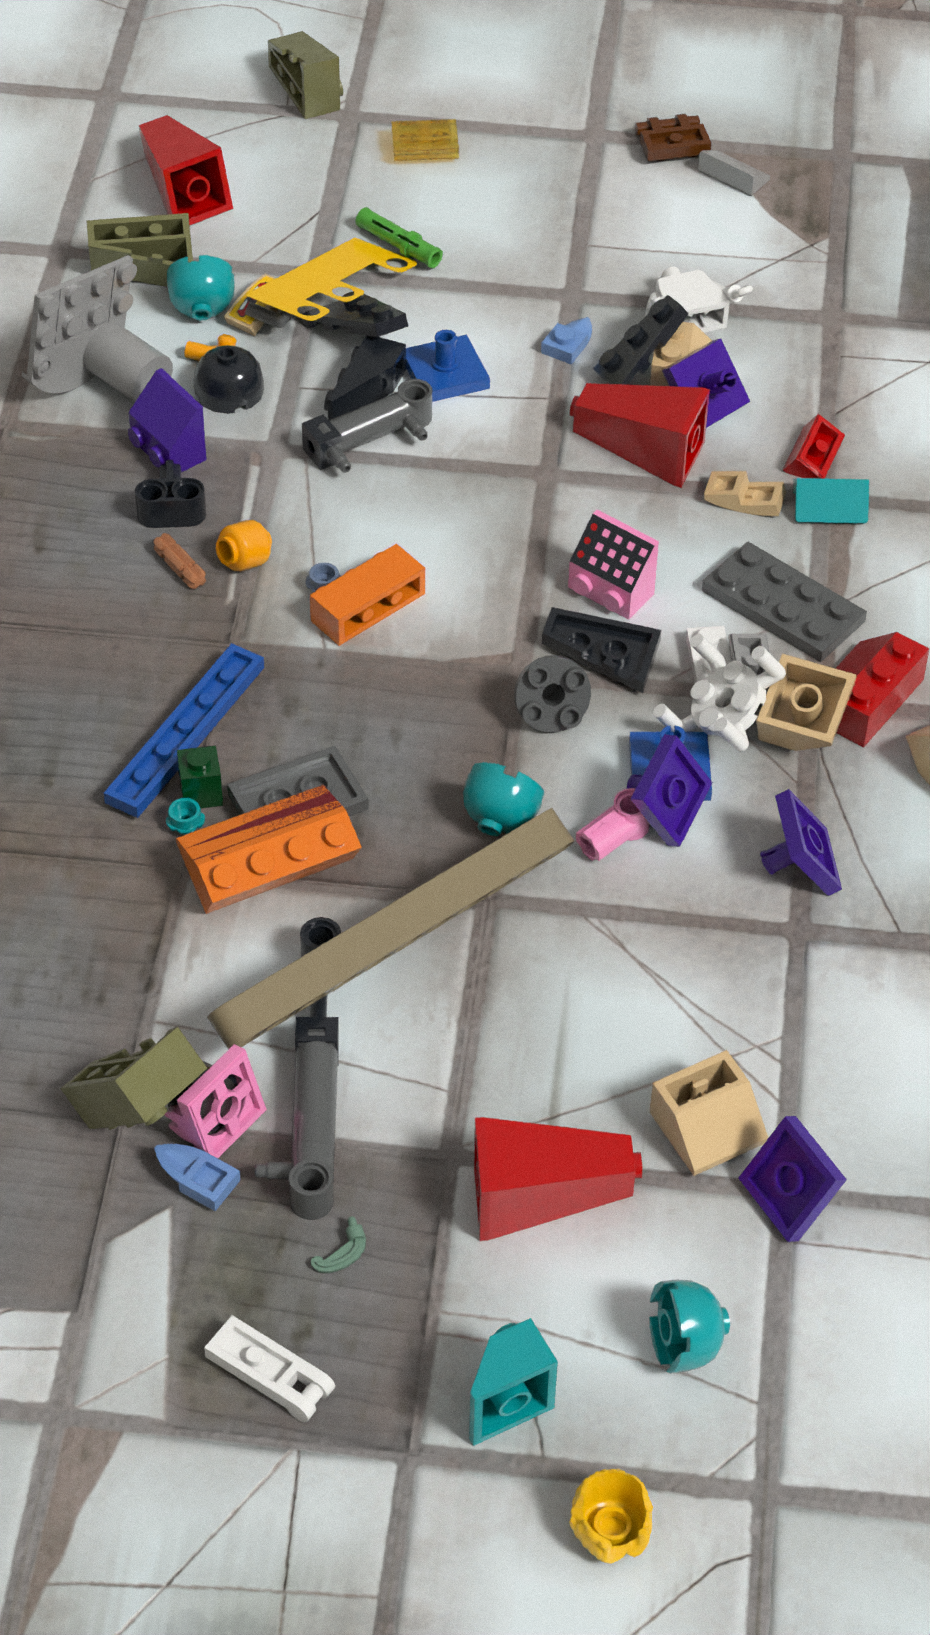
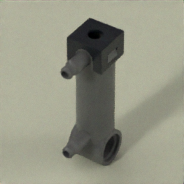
[302,379,433,473]

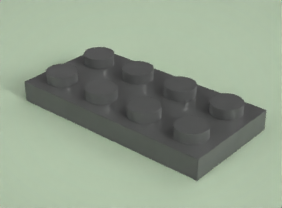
[702,541,867,662]

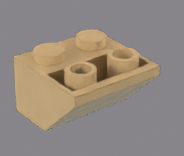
[650,1050,768,1176]

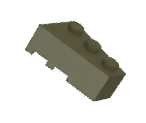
[86,213,193,287]

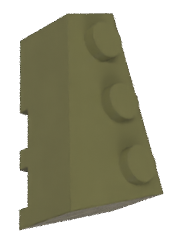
[268,31,343,119]
[60,1027,208,1130]

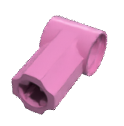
[576,788,650,861]

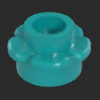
[166,798,205,835]

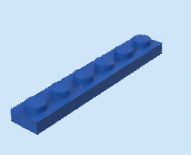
[104,643,265,818]

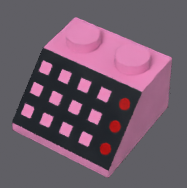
[568,510,659,620]

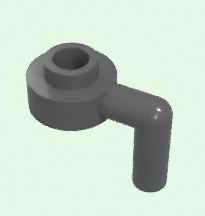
[245,298,308,328]

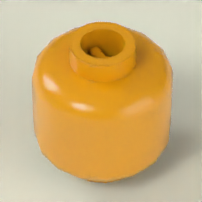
[216,520,272,572]

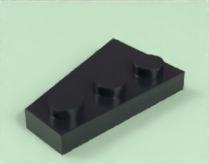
[302,291,408,337]
[592,295,689,385]
[542,607,662,693]

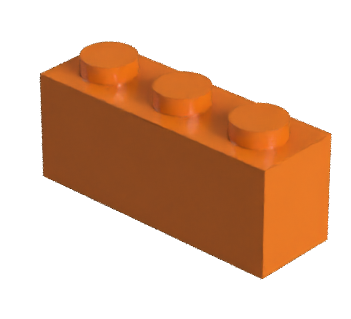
[310,543,425,646]

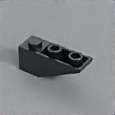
[324,336,406,420]

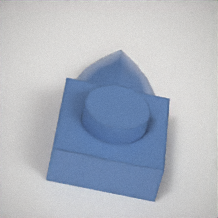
[541,317,592,364]
[154,1144,240,1211]

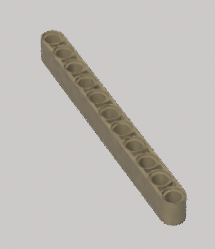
[207,808,575,1050]

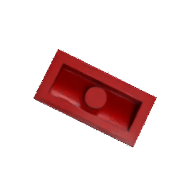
[783,414,845,479]

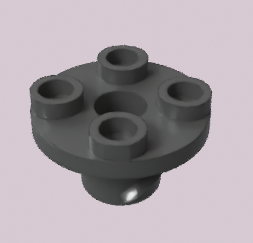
[514,655,591,732]

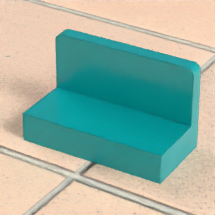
[792,478,869,523]

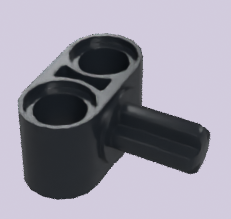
[135,460,206,528]

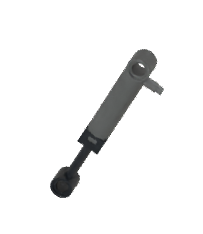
[255,917,341,1220]

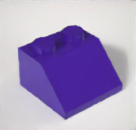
[128,368,207,473]

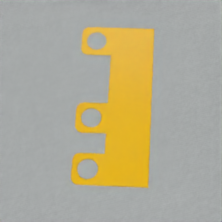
[245,237,417,321]

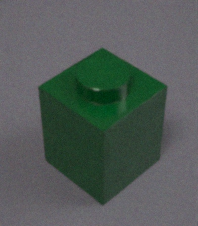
[177,745,223,809]

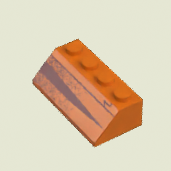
[175,784,362,914]

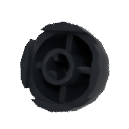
[194,345,264,414]

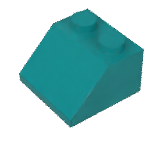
[469,1318,558,1446]

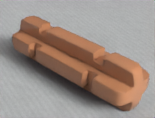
[153,533,206,589]

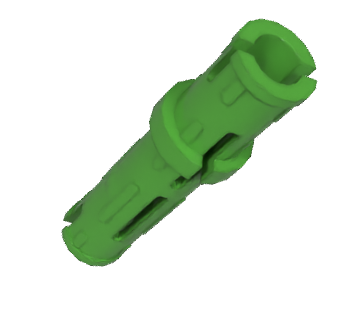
[355,207,443,268]

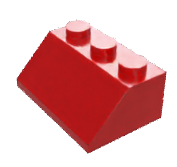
[835,632,929,748]

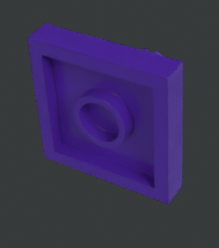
[662,338,751,428]
[626,734,713,847]
[760,789,842,896]
[738,1116,847,1242]

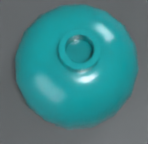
[167,255,235,320]
[463,762,545,837]
[649,1279,730,1374]

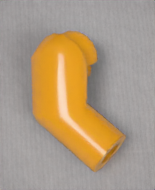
[184,334,237,361]

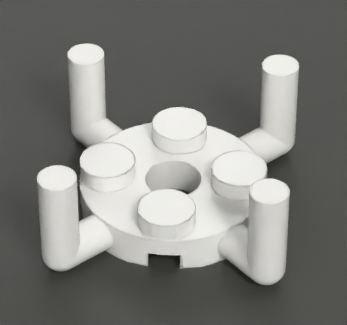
[653,634,786,752]

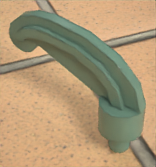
[311,1216,366,1273]

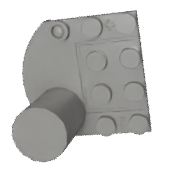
[22,255,173,402]

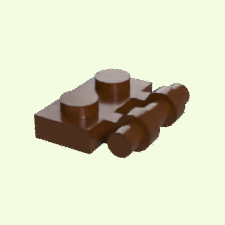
[635,113,711,161]

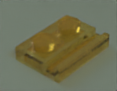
[391,119,459,161]

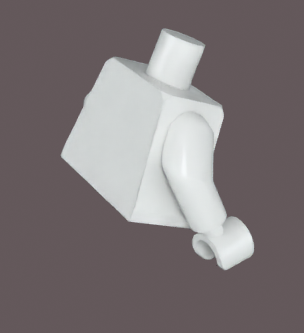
[645,266,753,333]

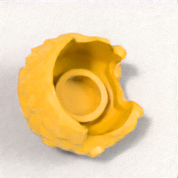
[569,1469,653,1564]

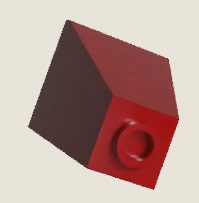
[139,115,233,225]
[569,383,710,488]
[473,1117,642,1241]

